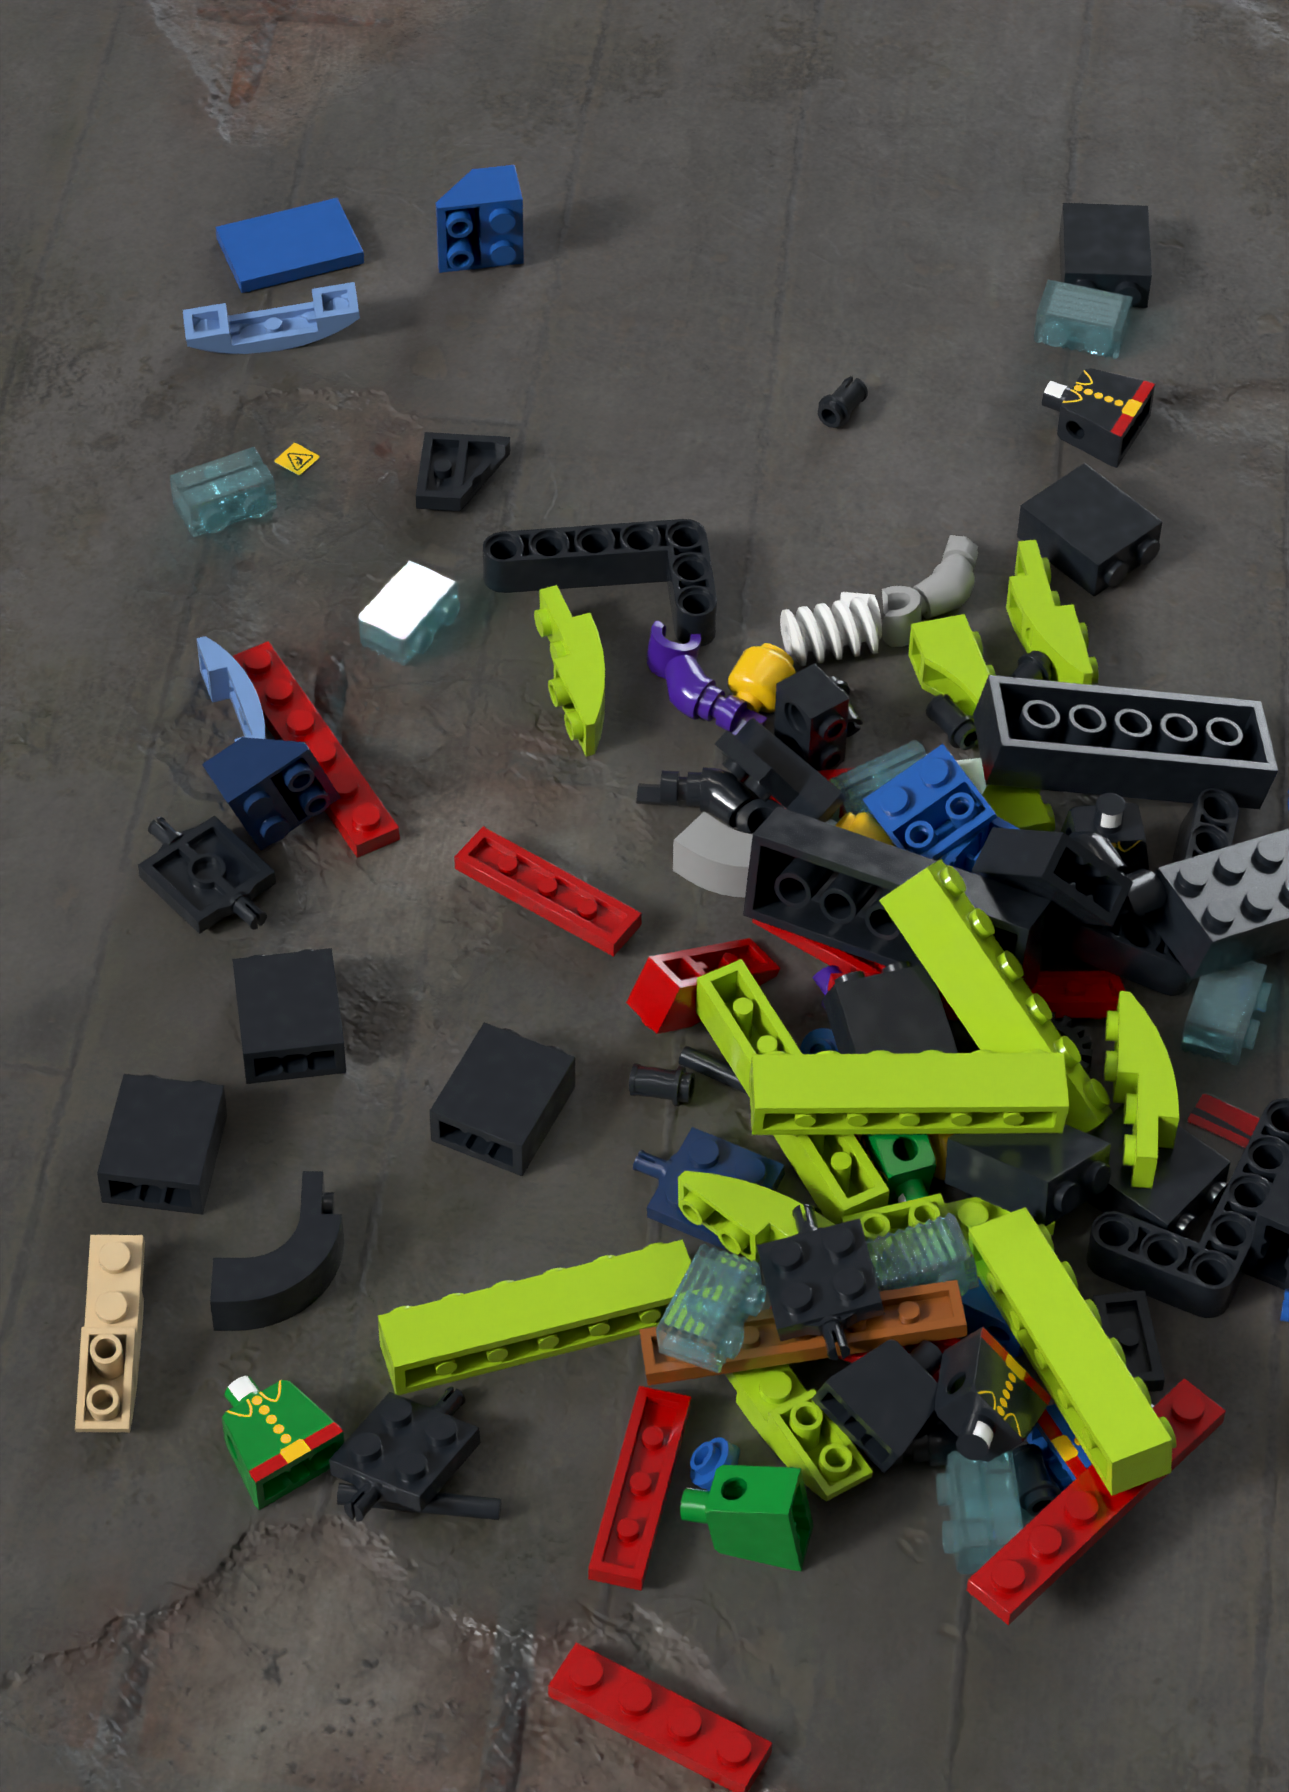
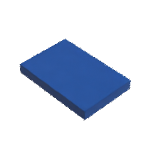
[215,198,364,293]

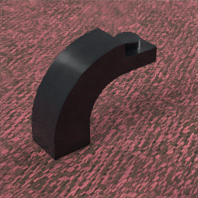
[210,1171,344,1331]

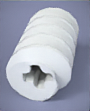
[780,595,882,666]

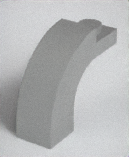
[673,807,840,898]

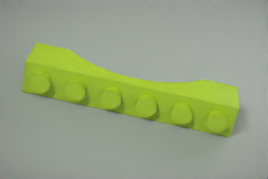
[908,614,1055,832]

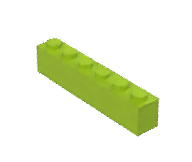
[879,859,1113,1133]
[696,959,890,1225]
[749,1049,1069,1135]
[968,1207,1176,1496]
[378,1239,702,1395]

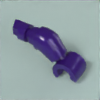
[646,620,767,735]

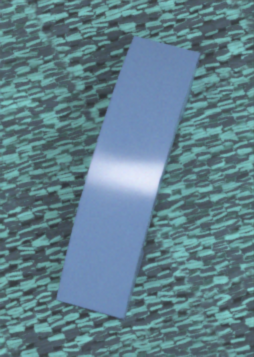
[183,282,360,354]
[197,636,266,742]

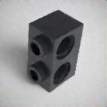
[774,663,849,771]

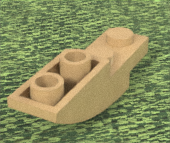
[75,1235,145,1433]

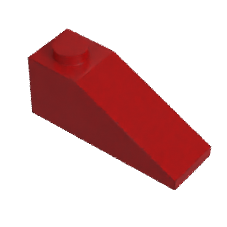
[626,938,781,1034]

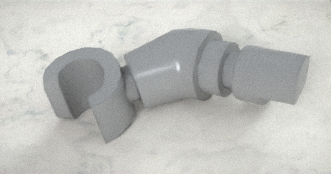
[881,535,978,647]

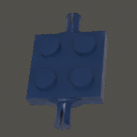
[633,1127,785,1256]

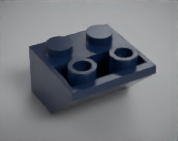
[202,737,341,850]

